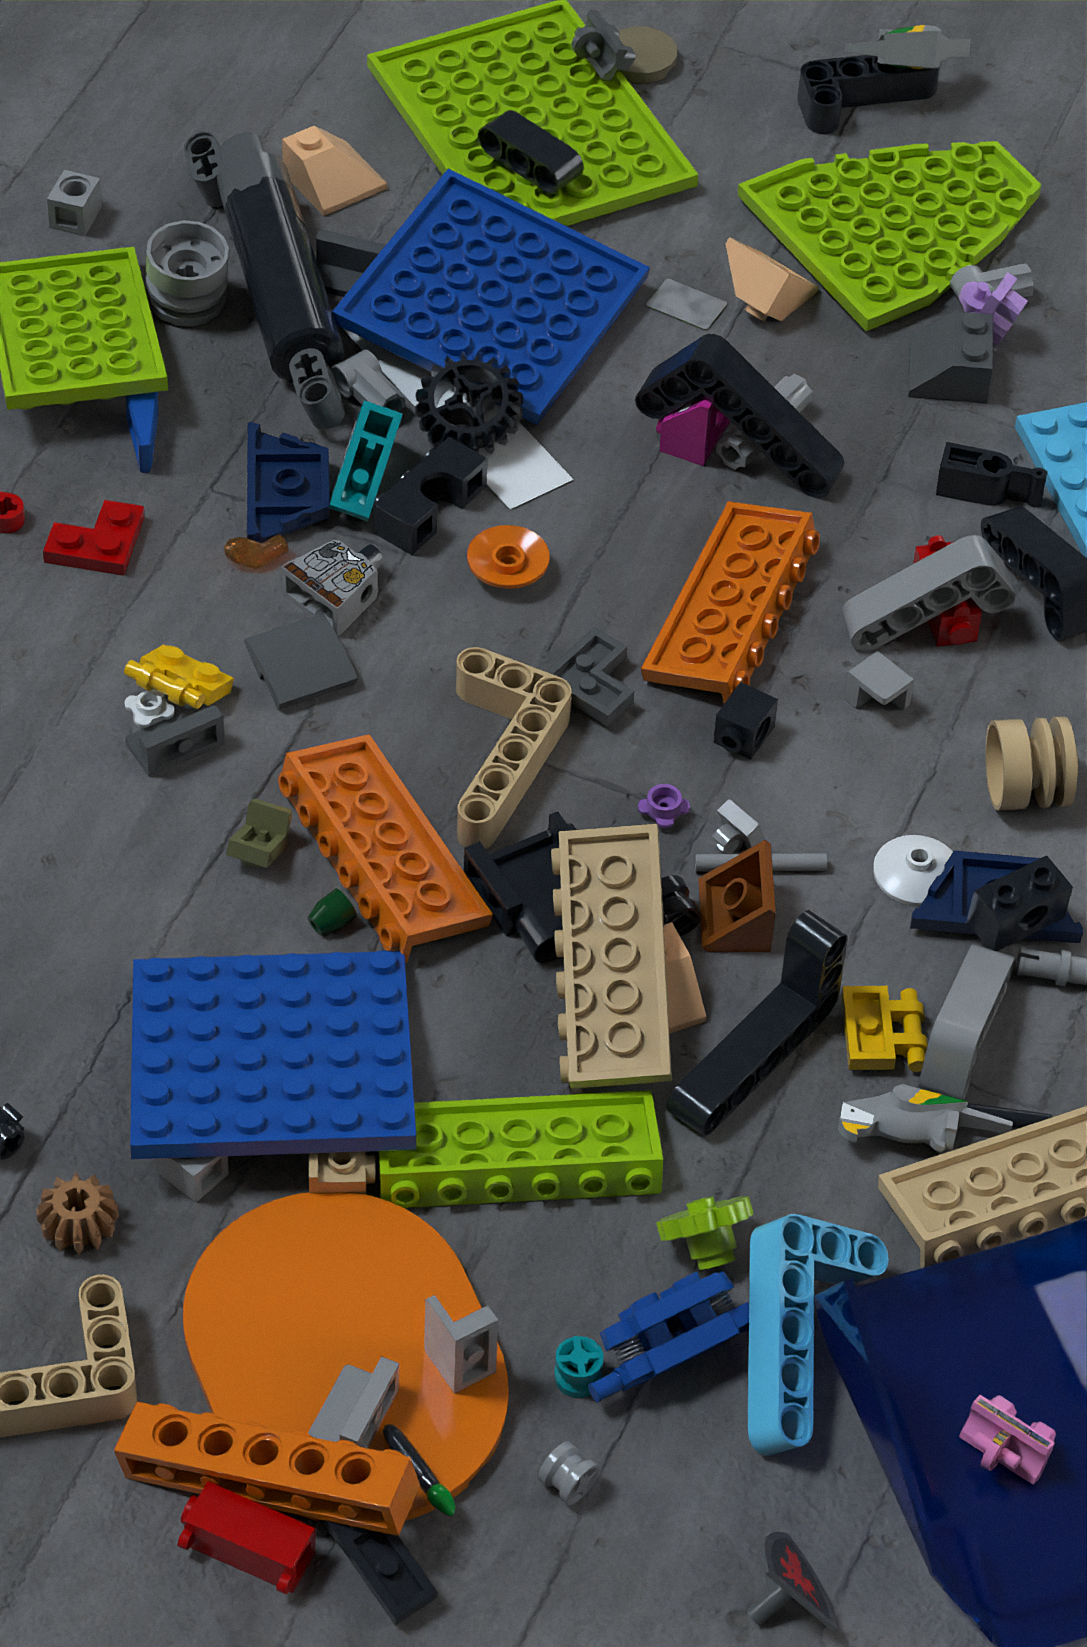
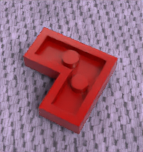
[43,500,145,576]

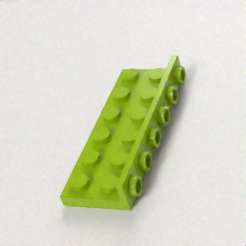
[378,1090,663,1208]

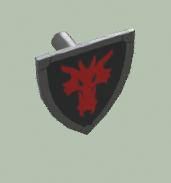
[747,1531,838,1632]

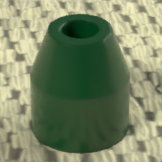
[307,888,357,935]

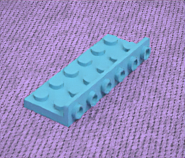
[1015,402,1087,558]

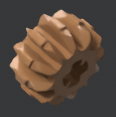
[36,1171,119,1255]

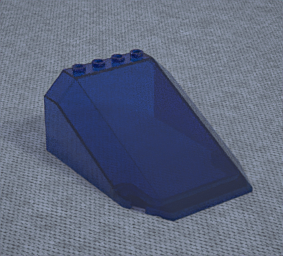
[814,1216,1087,1647]

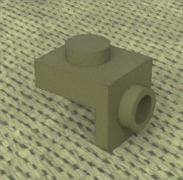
[226,798,292,868]

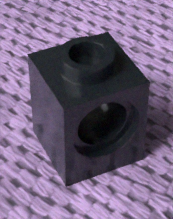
[713,682,778,760]

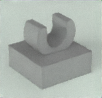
[712,799,766,854]

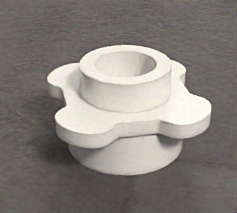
[124,689,174,729]

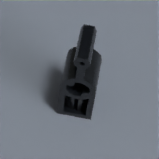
[936,442,1048,507]

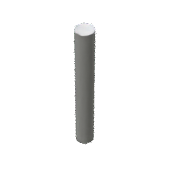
[694,853,827,872]

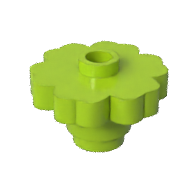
[656,1196,754,1270]

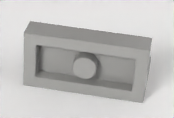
[424,1295,498,1393]
[308,1356,399,1448]

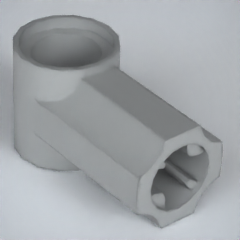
[950,263,1034,305]
[330,350,405,412]

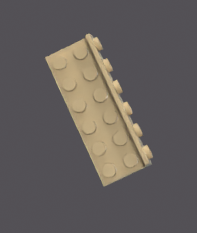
[551,824,672,1094]
[878,1106,1087,1274]

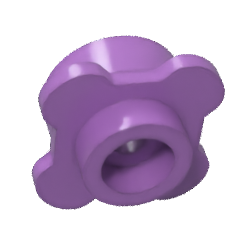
[638,784,690,828]

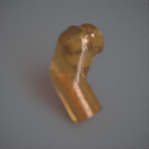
[224,534,288,569]

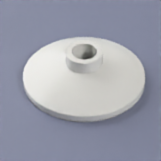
[873,835,953,906]

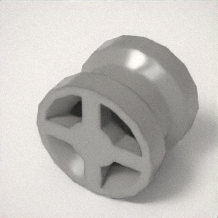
[538,1441,600,1505]

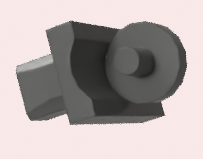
[571,10,636,81]

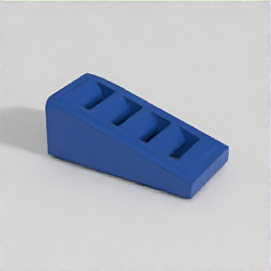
[125,392,159,473]

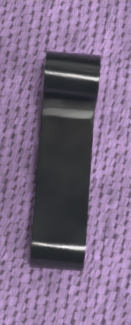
[798,55,941,134]
[980,506,1087,641]

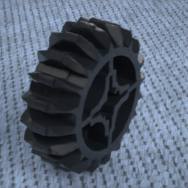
[415,351,524,455]

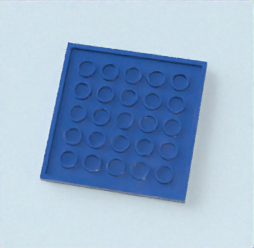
[332,168,650,425]
[130,951,416,1159]

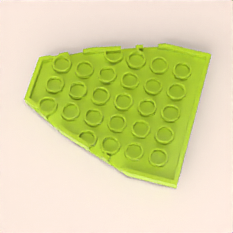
[737,141,1042,332]

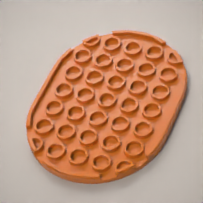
[183,1192,509,1527]

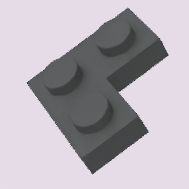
[545,626,635,727]

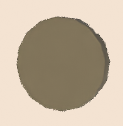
[619,26,677,83]

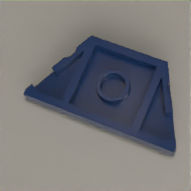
[247,422,330,546]
[910,850,1083,943]

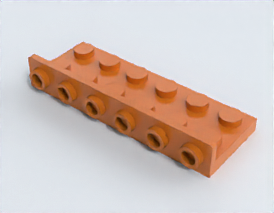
[641,501,820,703]
[278,734,493,963]

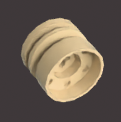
[985,716,1078,810]

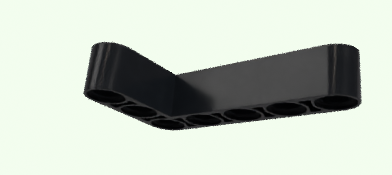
[635,334,845,498]
[666,910,848,1136]

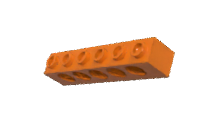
[114,1402,420,1536]

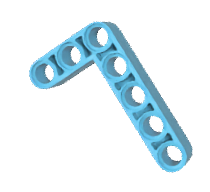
[748,1214,889,1456]

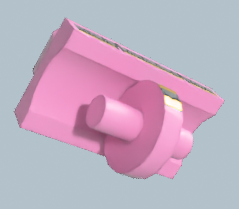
[959,1395,1056,1485]

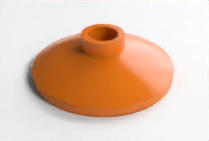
[467,525,550,589]

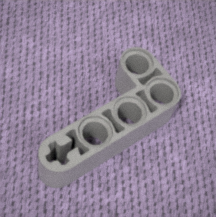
[842,535,1016,651]
[918,944,1016,1100]

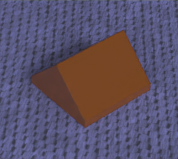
[698,840,776,952]

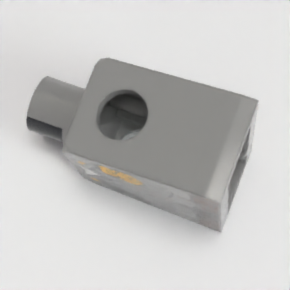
[281,540,384,636]

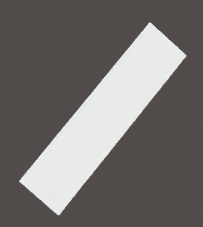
[342,328,574,510]

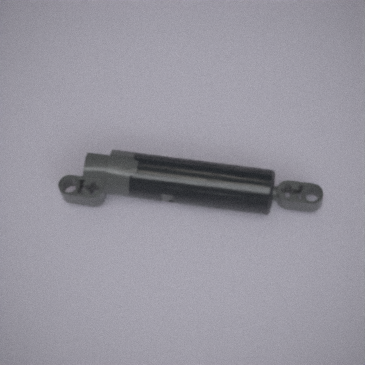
[184,131,345,429]

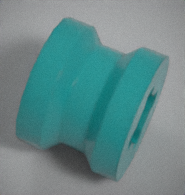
[554,1336,604,1398]

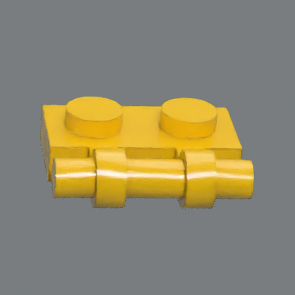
[124,644,234,709]
[841,986,928,1072]

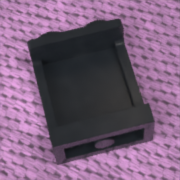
[464,811,577,937]

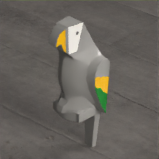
[845,25,971,69]
[838,1084,1013,1155]

